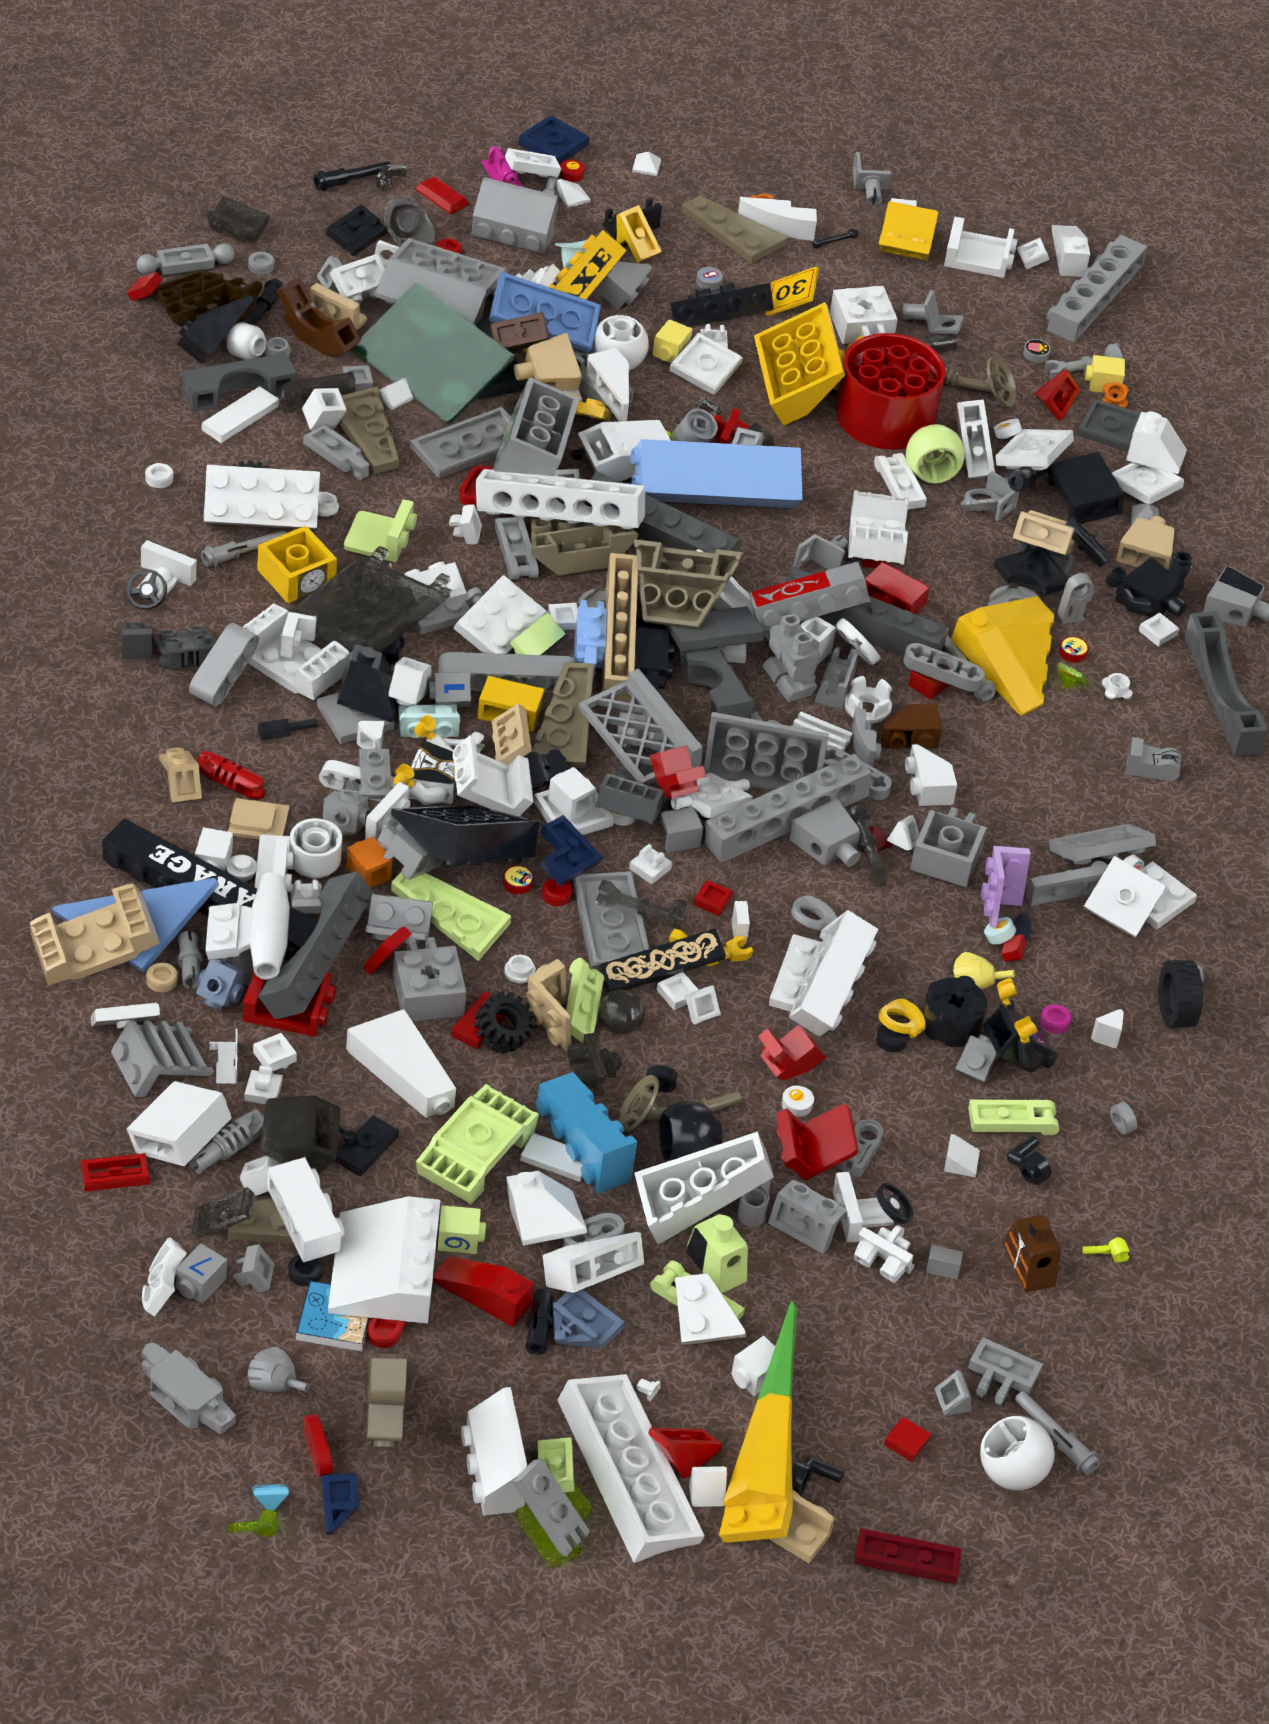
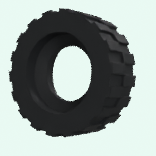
[1158,960,1203,1028]

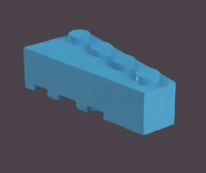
[536,1072,637,1194]

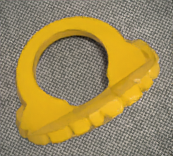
[878,999,926,1039]

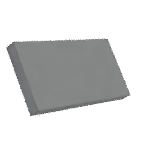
[410,407,511,479]
[572,871,650,971]

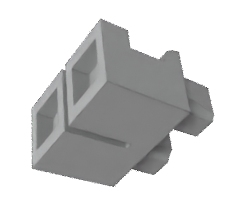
[377,823,444,880]

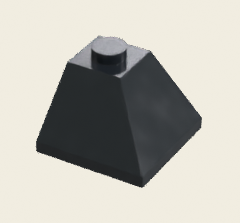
[336,644,397,722]

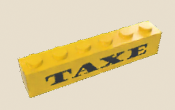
[523,230,627,353]

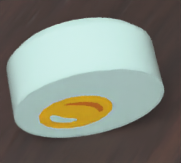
[984,917,1016,944]

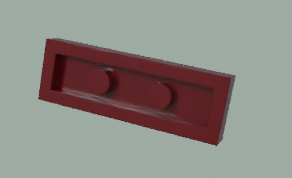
[854,1528,962,1584]

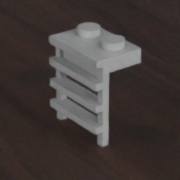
[111,1020,214,1097]

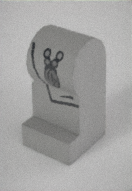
[1125,737,1181,781]

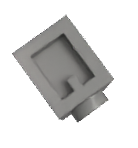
[358,749,391,799]

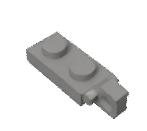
[303,424,369,481]

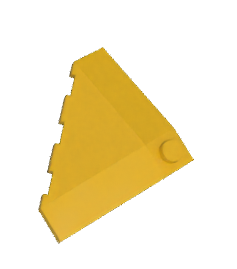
[951,596,1054,716]

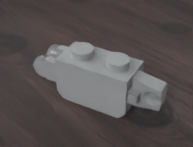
[142,1342,236,1435]

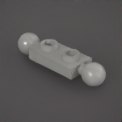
[136,243,234,275]

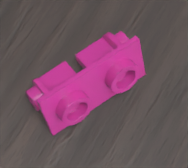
[481,146,523,187]

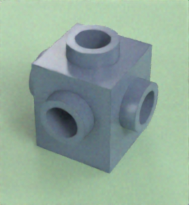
[196,959,248,1010]

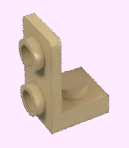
[159,748,202,803]

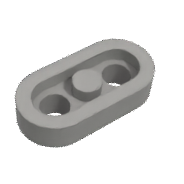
[562,1213,624,1247]

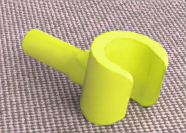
[1082,1238,1130,1263]

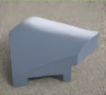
[553,1289,625,1348]

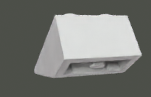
[578,420,671,482]

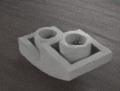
[852,708,881,767]

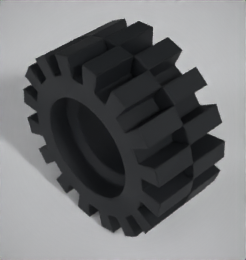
[474,991,536,1053]

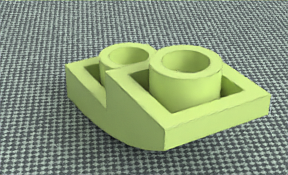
[510,612,565,655]

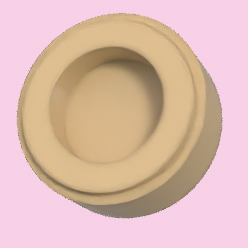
[146,963,178,992]

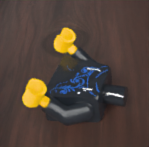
[983,978,1057,1073]

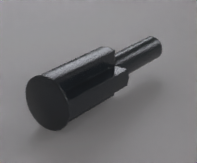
[258,718,318,740]

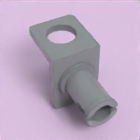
[852,152,891,205]
[903,290,964,334]
[985,469,1019,522]
[793,534,849,570]

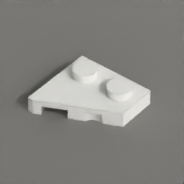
[675,1273,746,1345]

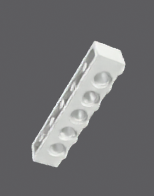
[476,469,645,529]

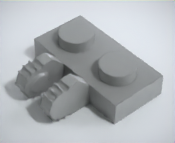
[968,1337,1043,1407]

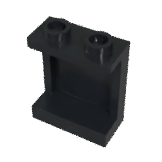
[1047,452,1124,524]

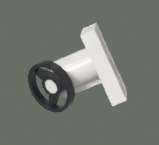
[127,540,197,609]
[833,1172,914,1242]

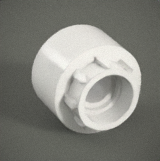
[289,818,342,880]

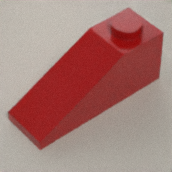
[432,1256,534,1327]

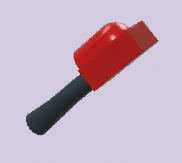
[1001,913,1031,962]

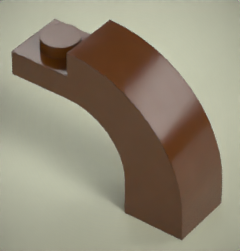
[276,277,362,355]

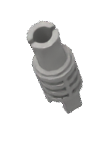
[188,1109,269,1174]

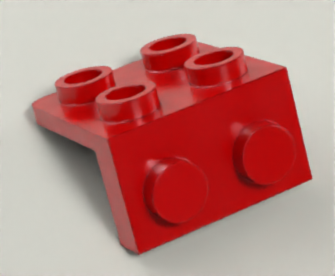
[776,1104,859,1181]

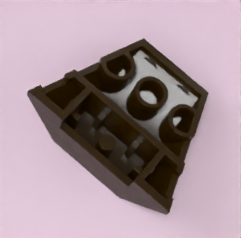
[154,270,263,328]

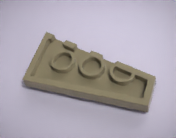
[681,195,788,263]
[339,386,399,475]
[530,662,594,768]

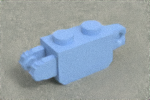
[574,599,607,675]

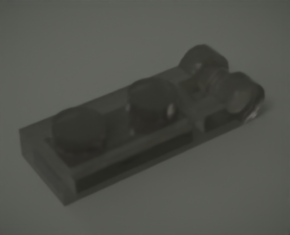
[281,372,356,413]

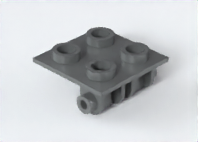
[152,626,217,670]

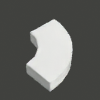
[142,1237,187,1317]

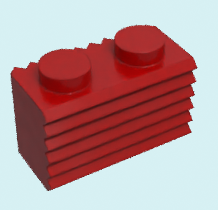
[865,562,930,614]

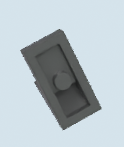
[120,621,152,659]

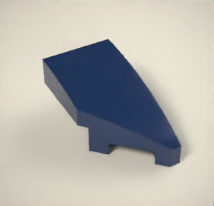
[321,1473,359,1535]

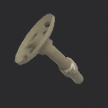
[944,356,1016,407]
[618,1075,742,1132]

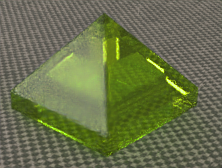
[1057,662,1088,689]

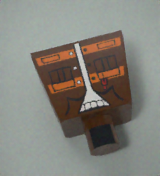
[1003,1215,1061,1293]

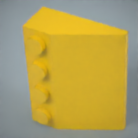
[754,302,845,425]

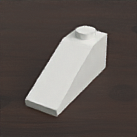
[1052,225,1090,277]
[585,348,630,422]
[956,399,995,479]
[543,1232,644,1293]

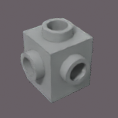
[323,790,371,835]

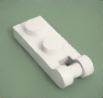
[874,453,927,510]

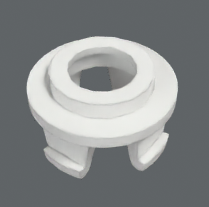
[844,676,892,723]

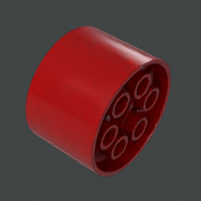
[836,333,946,450]

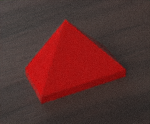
[1034,369,1081,420]
[648,1428,722,1479]

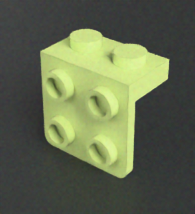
[344,499,417,562]

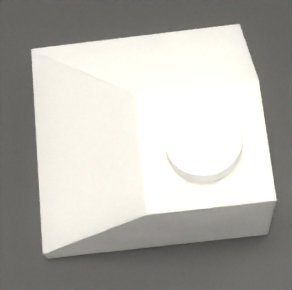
[506,1171,587,1246]

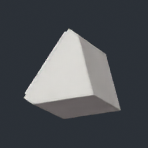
[379,377,413,410]
[357,721,384,749]
[887,815,919,850]
[1091,1009,1124,1049]

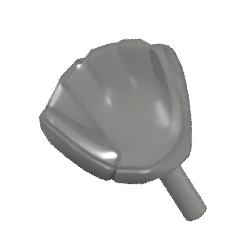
[247,1347,310,1393]

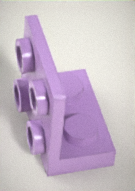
[981,846,1030,927]

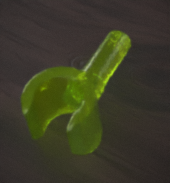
[228,1510,279,1537]

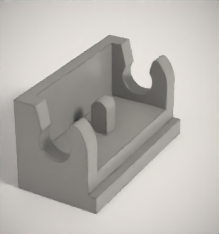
[815,647,859,709]

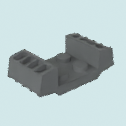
[596,744,671,824]

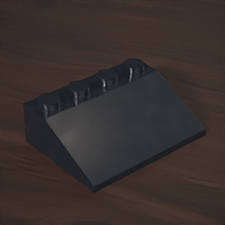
[391,805,539,866]

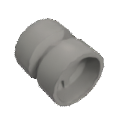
[670,408,718,443]

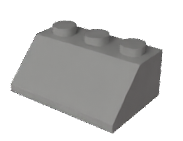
[471,177,558,254]

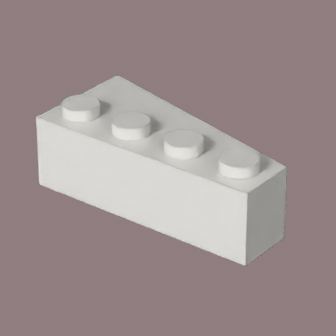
[789,910,878,1036]
[635,1132,774,1244]

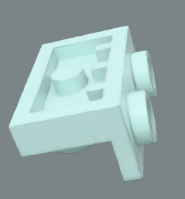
[398,705,460,738]

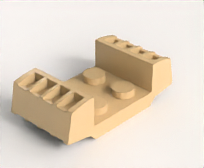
[30,883,160,985]

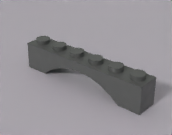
[1184,611,1268,757]
[258,871,373,1019]

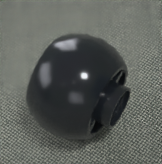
[659,1101,723,1162]

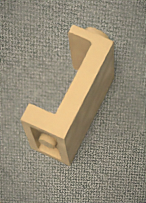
[1013,510,1076,555]

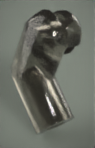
[375,165,407,191]

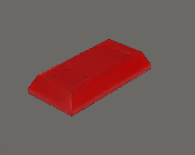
[416,176,469,215]

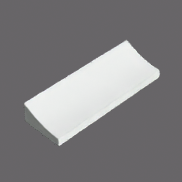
[558,1374,705,1563]

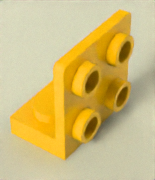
[878,201,938,261]

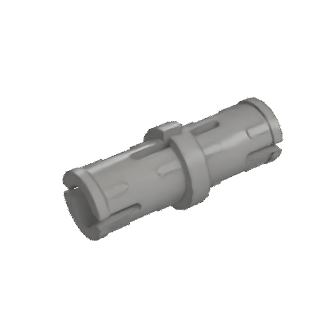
[178,931,203,989]

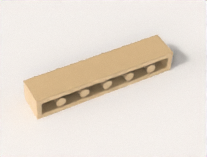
[602,553,638,703]

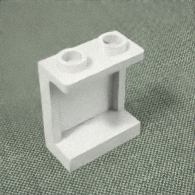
[944,217,1018,278]
[453,735,533,816]

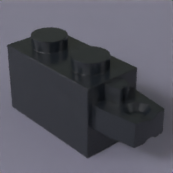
[634,627,674,690]

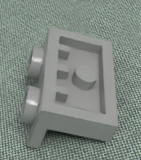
[365,893,433,945]
[768,1180,847,1254]

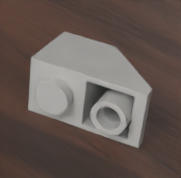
[594,261,652,310]

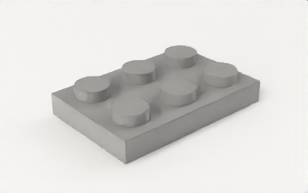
[1049,824,1156,864]

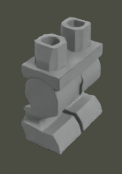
[763,613,820,702]

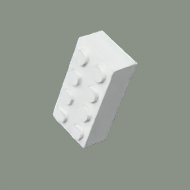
[204,465,320,530]

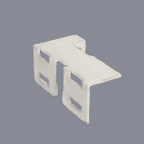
[209,1029,237,1083]

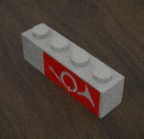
[749,562,870,632]

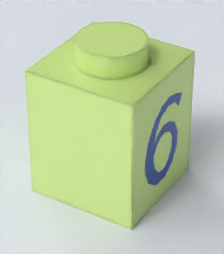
[437,1205,486,1254]

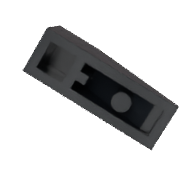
[177,295,254,364]

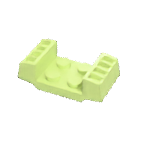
[416,1084,539,1205]

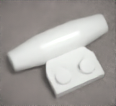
[205,872,290,980]

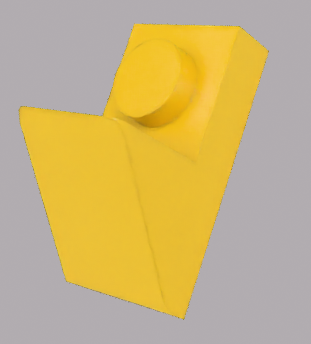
[617,205,662,263]

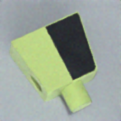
[685,1214,748,1294]

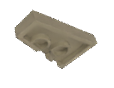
[228,1188,331,1244]

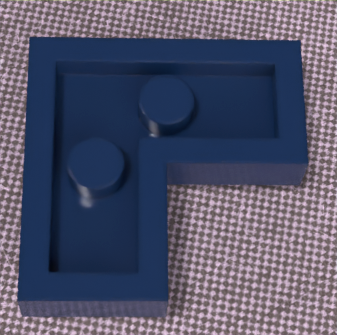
[539,815,603,886]

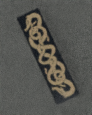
[599,928,726,995]

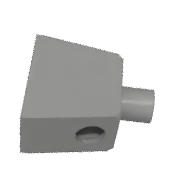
[790,799,861,867]

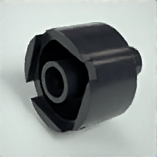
[922,976,987,1047]

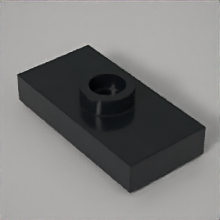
[334,1115,399,1177]

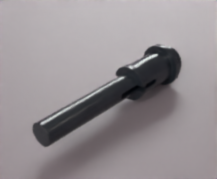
[313,161,391,191]
[244,279,283,326]
[1008,463,1052,492]

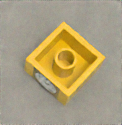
[257,526,337,603]

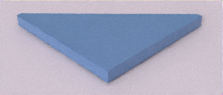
[52,878,219,973]

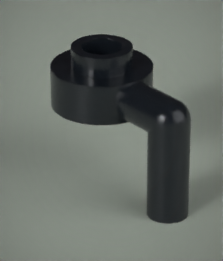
[1007,1135,1052,1185]
[792,1457,845,1497]

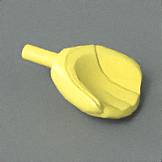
[953,952,1015,990]

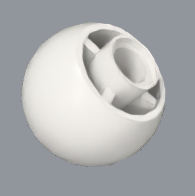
[592,315,649,370]
[980,1416,1055,1491]

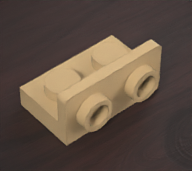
[310,283,367,330]
[492,703,532,765]
[769,1490,834,1563]

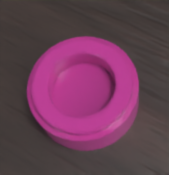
[1040,1004,1071,1034]

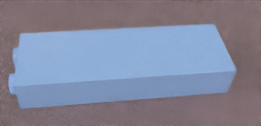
[631,439,803,508]

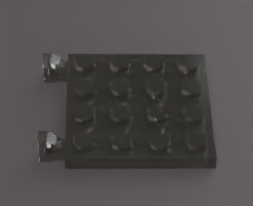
[289,546,454,654]

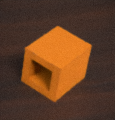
[346,837,393,888]

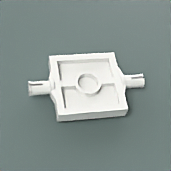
[671,773,753,819]

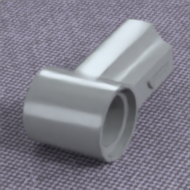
[737,1167,772,1227]

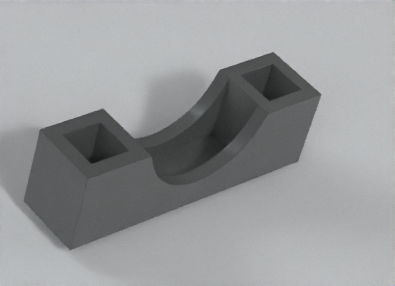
[182,353,297,412]
[679,647,755,719]

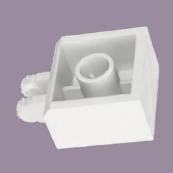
[830,286,898,344]

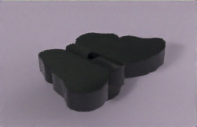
[527,749,571,791]

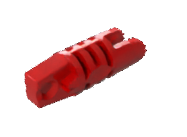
[196,751,265,800]

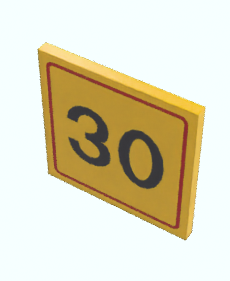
[765,266,819,316]

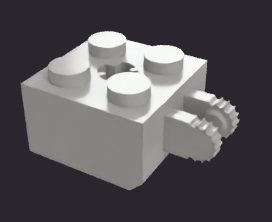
[910,807,987,888]
[393,937,466,1021]

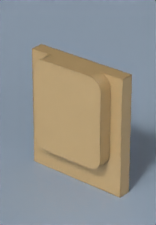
[228,798,290,840]

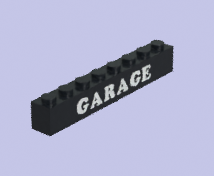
[102,818,318,961]

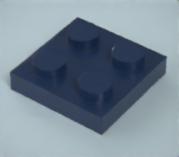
[518,115,590,164]

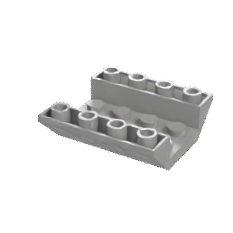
[375,238,508,328]

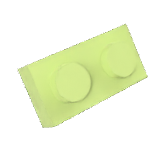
[537,1437,575,1492]

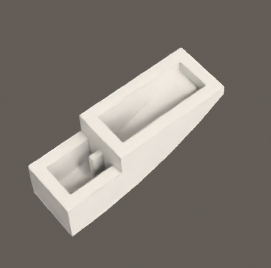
[738,197,817,241]

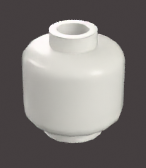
[226,322,267,360]

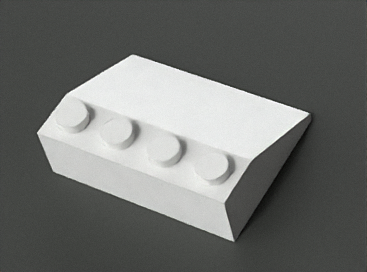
[328,1196,440,1324]

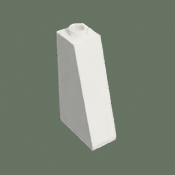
[346,1009,456,1118]

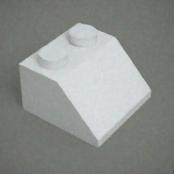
[1126,412,1187,474]

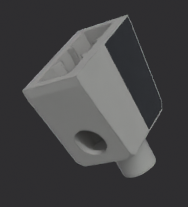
[1203,566,1269,627]

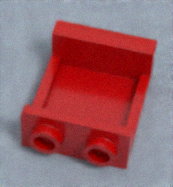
[243,972,336,1037]

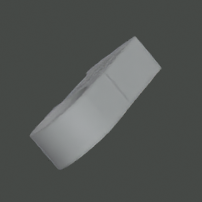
[1057,573,1095,624]
[836,1119,884,1177]

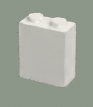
[127,1081,232,1166]

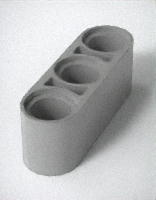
[189,622,259,707]

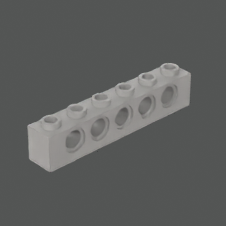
[1046,234,1147,343]
[704,754,871,863]

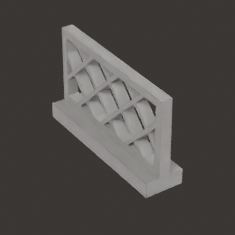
[579,668,703,785]

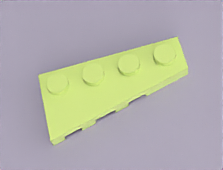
[391,872,511,961]

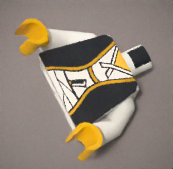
[394,715,457,805]

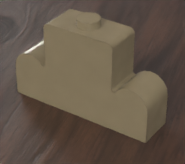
[366,1353,407,1447]

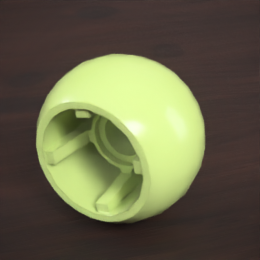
[906,424,965,484]

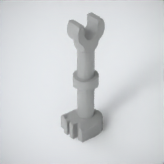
[1045,343,1123,379]

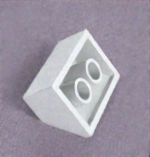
[461,1387,527,1516]

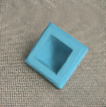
[252,1484,289,1513]

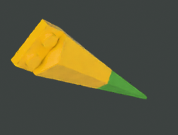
[719,1301,797,1543]

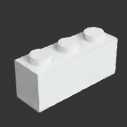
[267,1157,345,1262]

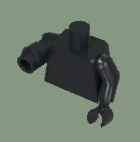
[1106,551,1192,618]

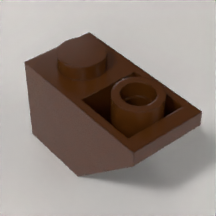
[881,704,942,749]

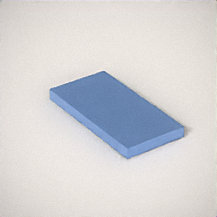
[489,271,601,353]

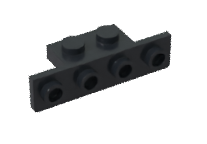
[670,282,774,326]

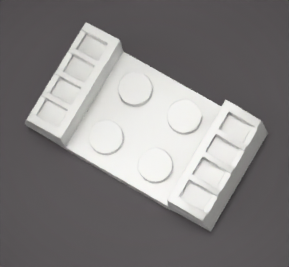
[848,490,909,565]
[243,604,350,700]

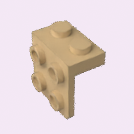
[527,959,572,1051]

